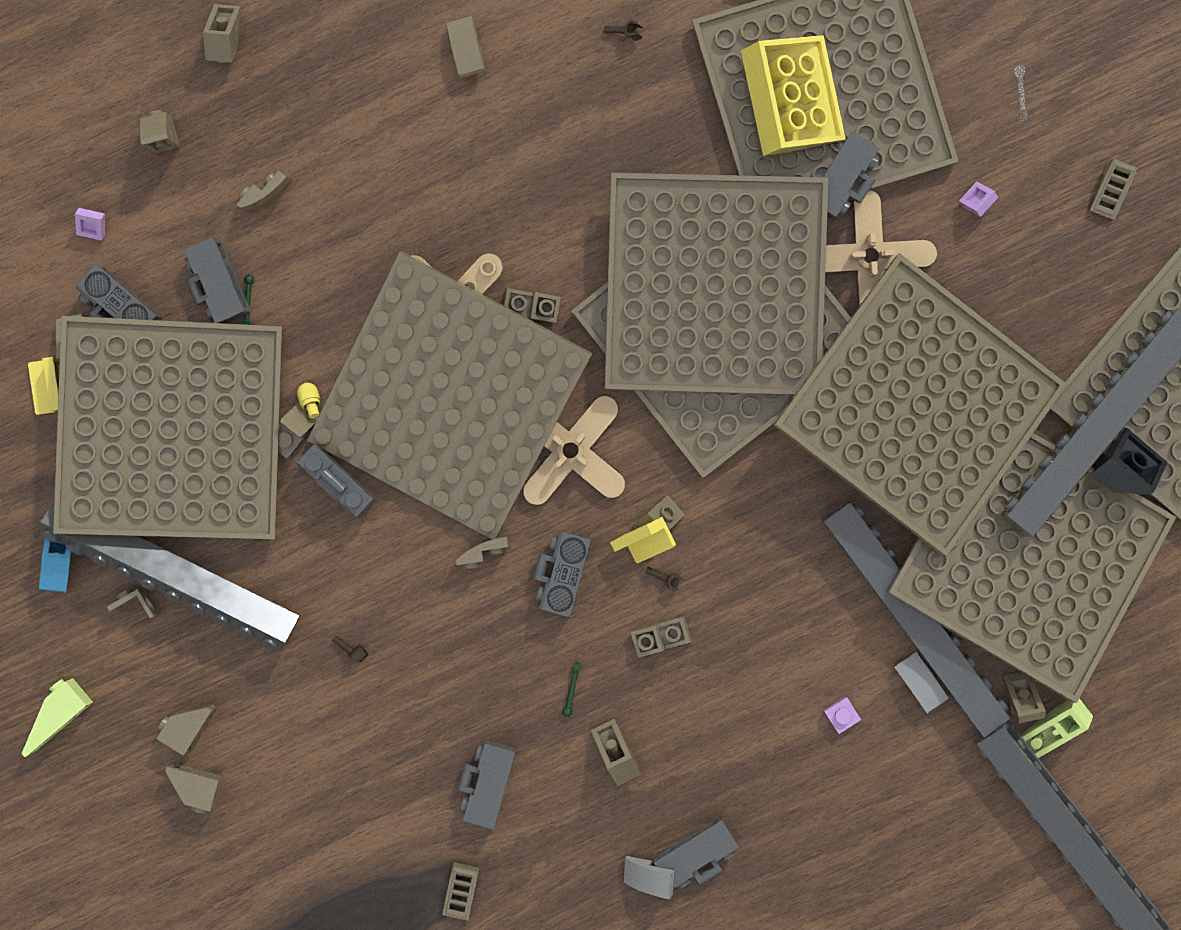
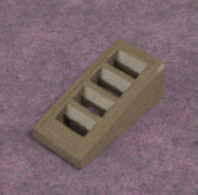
[1089,159,1138,221]
[442,862,480,921]

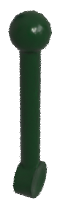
[241,274,254,325]
[562,662,580,717]

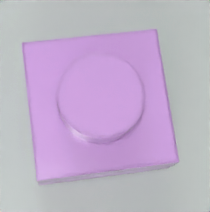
[959,181,998,217]
[75,208,106,240]
[823,696,861,734]

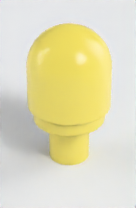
[297,383,321,419]

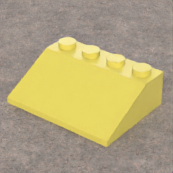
[741,35,846,156]

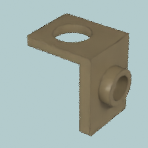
[632,495,685,530]
[107,587,160,619]

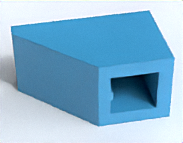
[39,539,72,593]

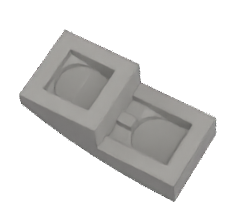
[894,652,949,714]
[624,856,674,899]

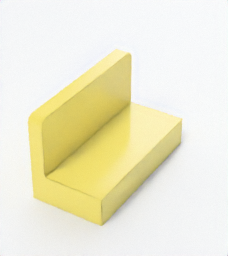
[28,357,60,415]
[610,517,676,563]

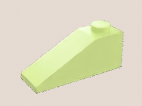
[22,678,93,757]
[1020,698,1093,758]

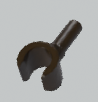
[604,20,643,41]
[646,567,683,591]
[332,636,369,662]

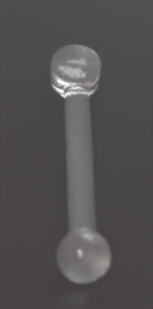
[1014,65,1029,121]

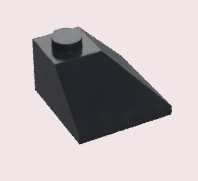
[1092,428,1168,495]

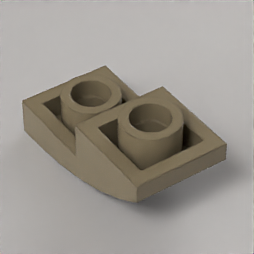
[447,16,485,78]
[237,170,291,211]
[503,288,561,323]
[456,536,509,569]
[630,616,692,658]

